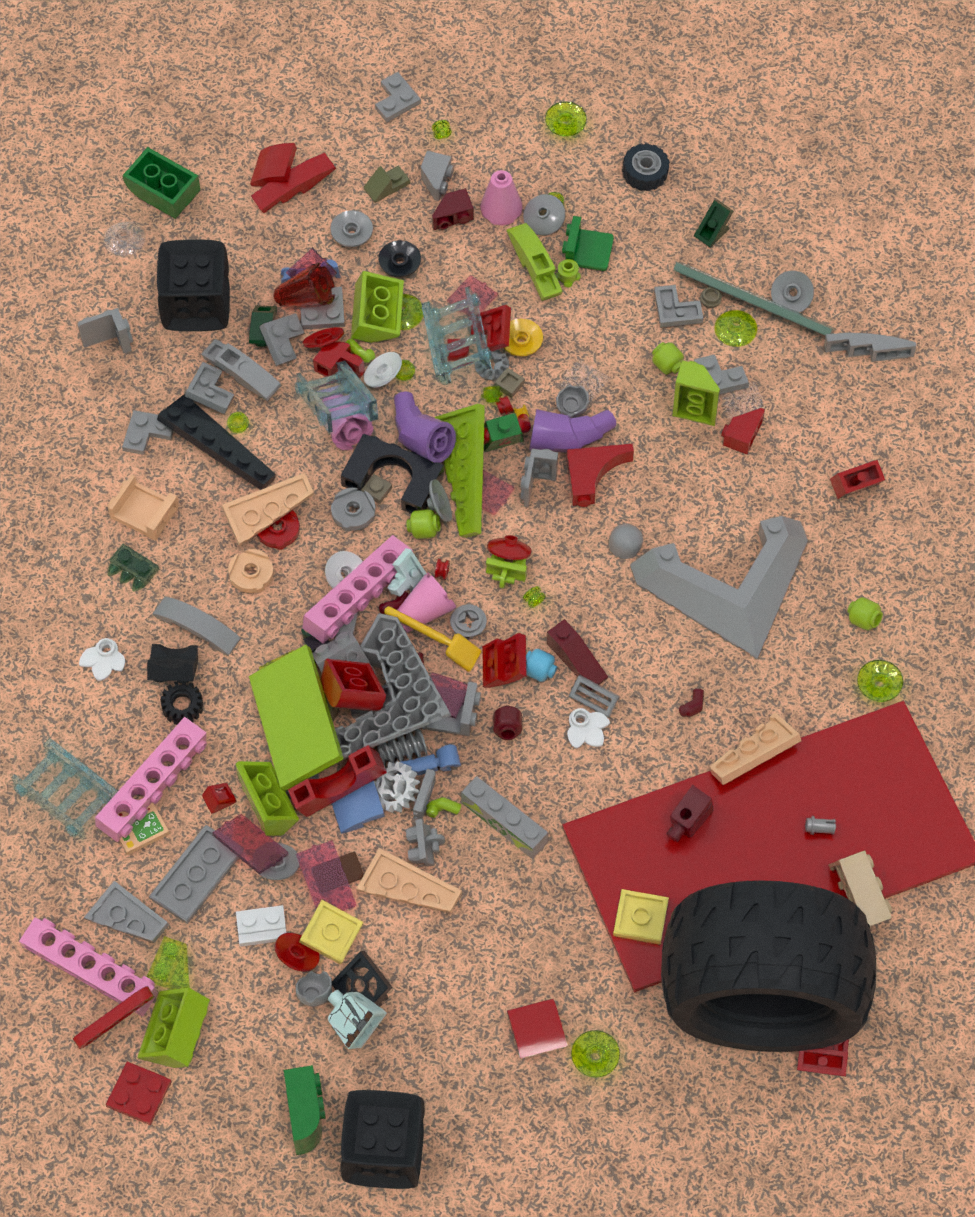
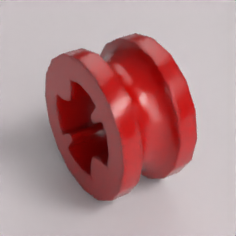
[435,558,450,580]

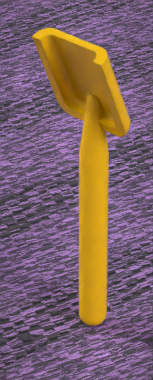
[384,607,481,672]

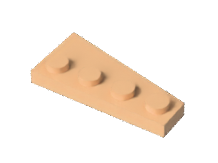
[222,473,314,547]
[710,712,801,785]
[356,848,462,913]

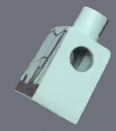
[328,990,387,1049]

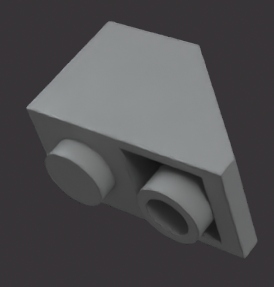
[421,151,454,201]

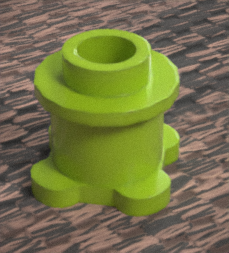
[555,259,581,288]

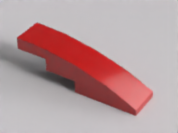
[251,152,336,213]

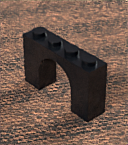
[341,434,444,513]

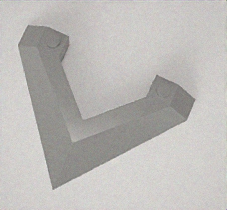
[630,516,808,660]
[335,613,452,759]

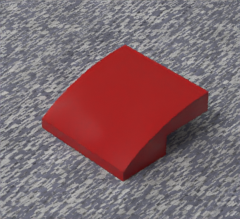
[250,143,297,187]
[482,633,527,688]
[507,998,567,1059]
[797,1039,849,1077]

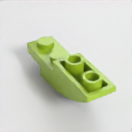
[506,223,563,301]

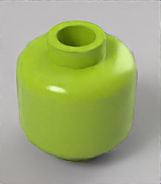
[652,342,684,374]
[406,509,441,539]
[847,597,883,630]

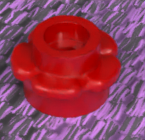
[496,396,514,415]

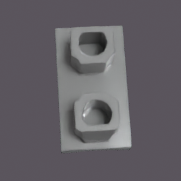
[406,819,445,867]

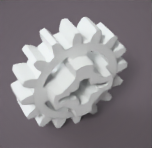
[374,761,420,813]

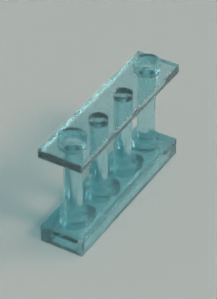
[421,286,492,385]
[294,361,378,433]
[11,738,118,840]

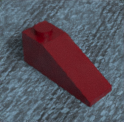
[547,619,608,691]

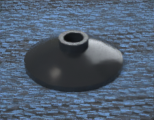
[379,240,421,277]

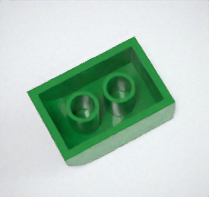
[122,147,201,219]
[283,1065,326,1155]

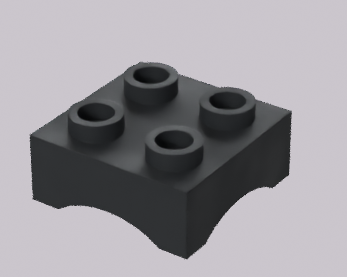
[147,644,198,683]

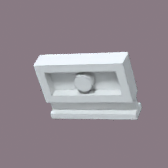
[236,905,286,947]

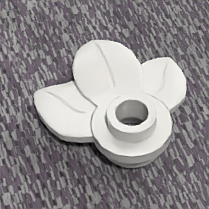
[79,638,125,681]
[567,708,610,749]

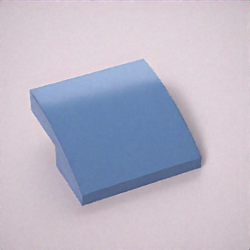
[332,781,385,834]

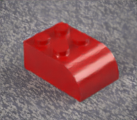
[320,659,386,712]

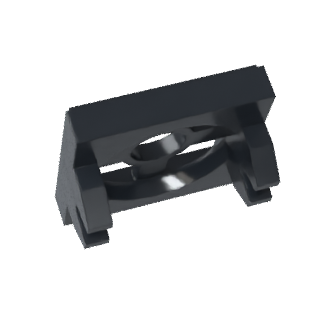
[332,951,393,1007]

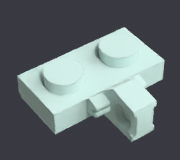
[387,548,426,596]

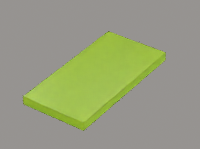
[249,645,344,791]

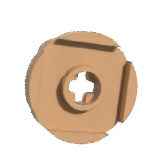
[228,549,274,593]

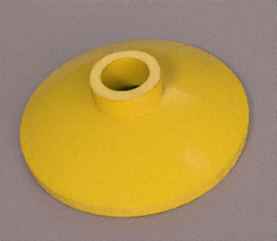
[504,318,543,356]

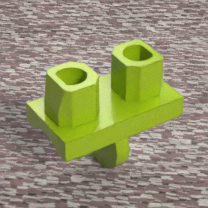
[486,554,527,589]

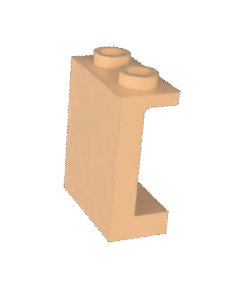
[108,475,179,540]

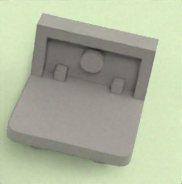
[77,308,133,354]
[520,449,558,508]
[312,630,376,675]
[426,682,481,736]

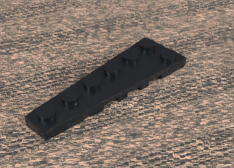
[157,394,276,490]

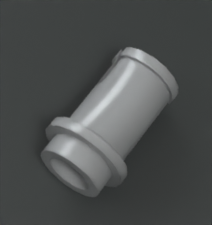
[805,816,836,835]

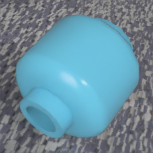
[526,649,557,682]

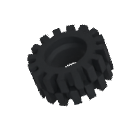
[160,682,203,725]

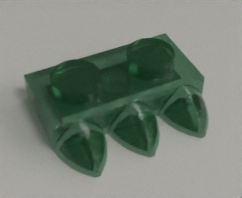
[107,544,159,592]

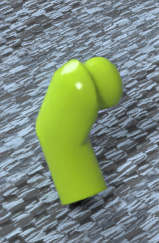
[346,338,375,363]
[426,797,461,818]

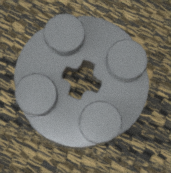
[331,488,376,532]

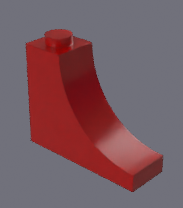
[566,443,634,507]

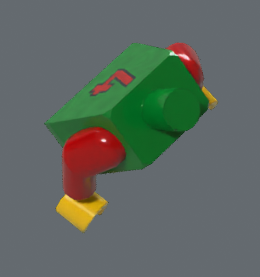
[484,404,531,452]

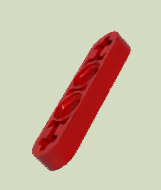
[73,986,154,1049]

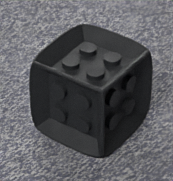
[157,239,230,332]
[340,1090,425,1189]

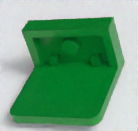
[562,216,614,271]

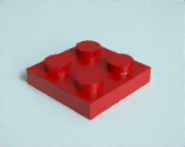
[105,1061,172,1126]

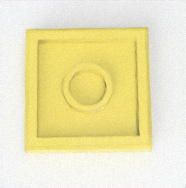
[613,889,669,944]
[299,900,364,964]

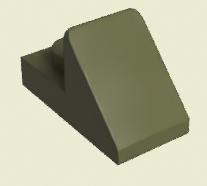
[364,165,410,203]

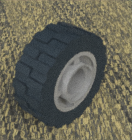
[622,143,670,191]

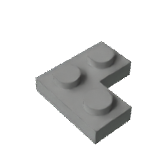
[375,72,421,122]
[654,285,703,328]
[300,287,345,330]
[259,313,304,366]
[694,354,749,395]
[185,362,234,414]
[122,410,174,455]

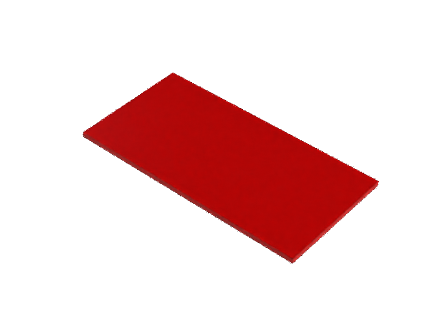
[562,700,975,993]

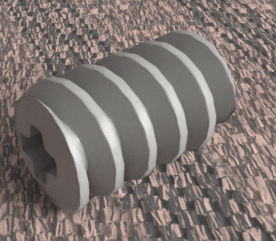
[377,729,427,766]

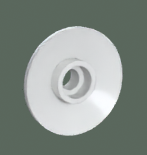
[364,352,402,388]
[325,551,363,588]

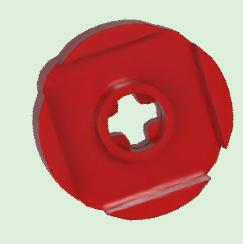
[257,510,300,550]

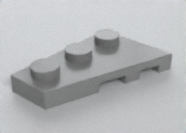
[84,881,170,943]

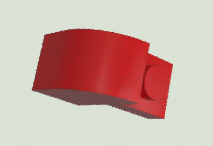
[313,342,365,381]

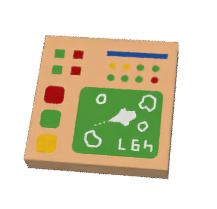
[117,796,170,855]

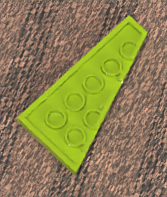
[434,404,485,538]

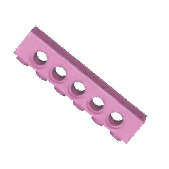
[303,535,413,644]
[95,717,207,842]
[19,917,158,1017]

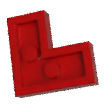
[471,305,511,351]

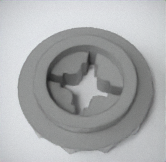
[475,350,509,380]
[450,604,487,639]

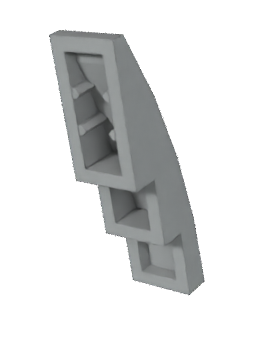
[824,333,916,362]

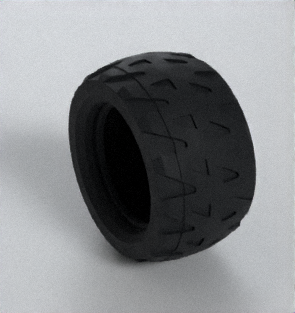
[661,880,876,1052]

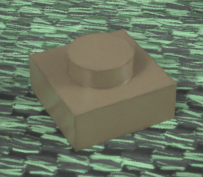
[494,368,525,398]
[361,474,392,504]

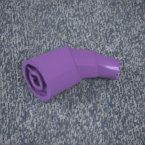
[394,391,456,463]
[529,409,616,453]

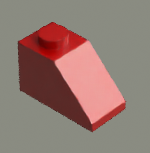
[721,408,765,454]

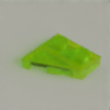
[147,936,190,990]

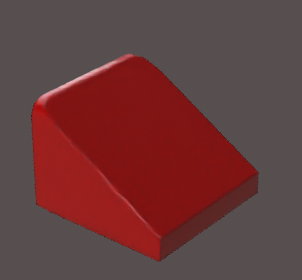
[202,783,237,814]

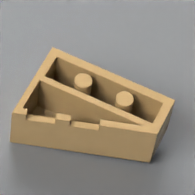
[828,850,892,926]

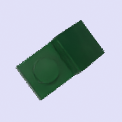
[694,200,734,247]

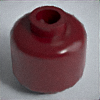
[493,705,523,740]

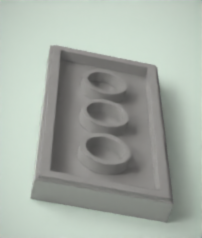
[149,825,244,924]

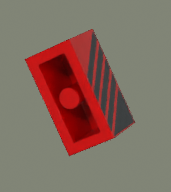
[830,460,885,499]

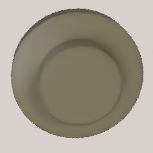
[700,287,722,308]

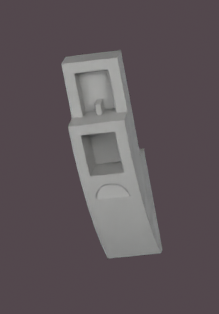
[201,339,282,401]

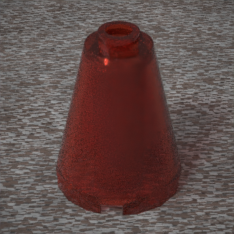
[273,263,335,307]

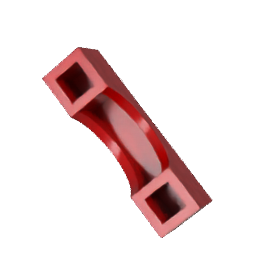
[288,745,387,817]

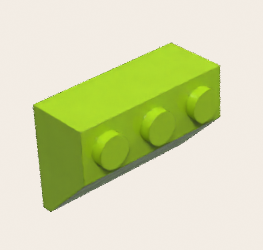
[351,271,404,343]
[672,360,720,426]
[235,761,299,836]
[137,987,210,1068]

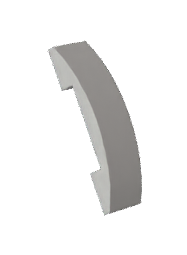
[152,596,241,656]

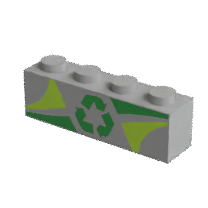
[461,776,548,859]

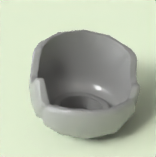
[556,385,589,418]
[608,523,643,559]
[295,971,332,1007]

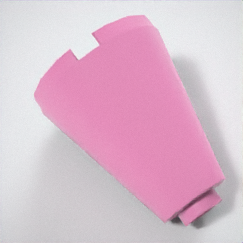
[480,170,522,226]
[322,391,373,450]
[397,572,456,633]

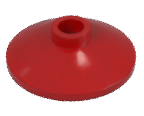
[303,327,345,349]
[487,535,532,560]
[274,933,320,972]

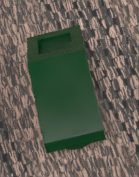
[249,305,277,347]

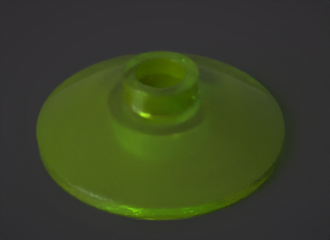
[545,101,587,137]
[400,294,424,331]
[714,310,757,347]
[857,660,903,702]
[571,1030,620,1078]

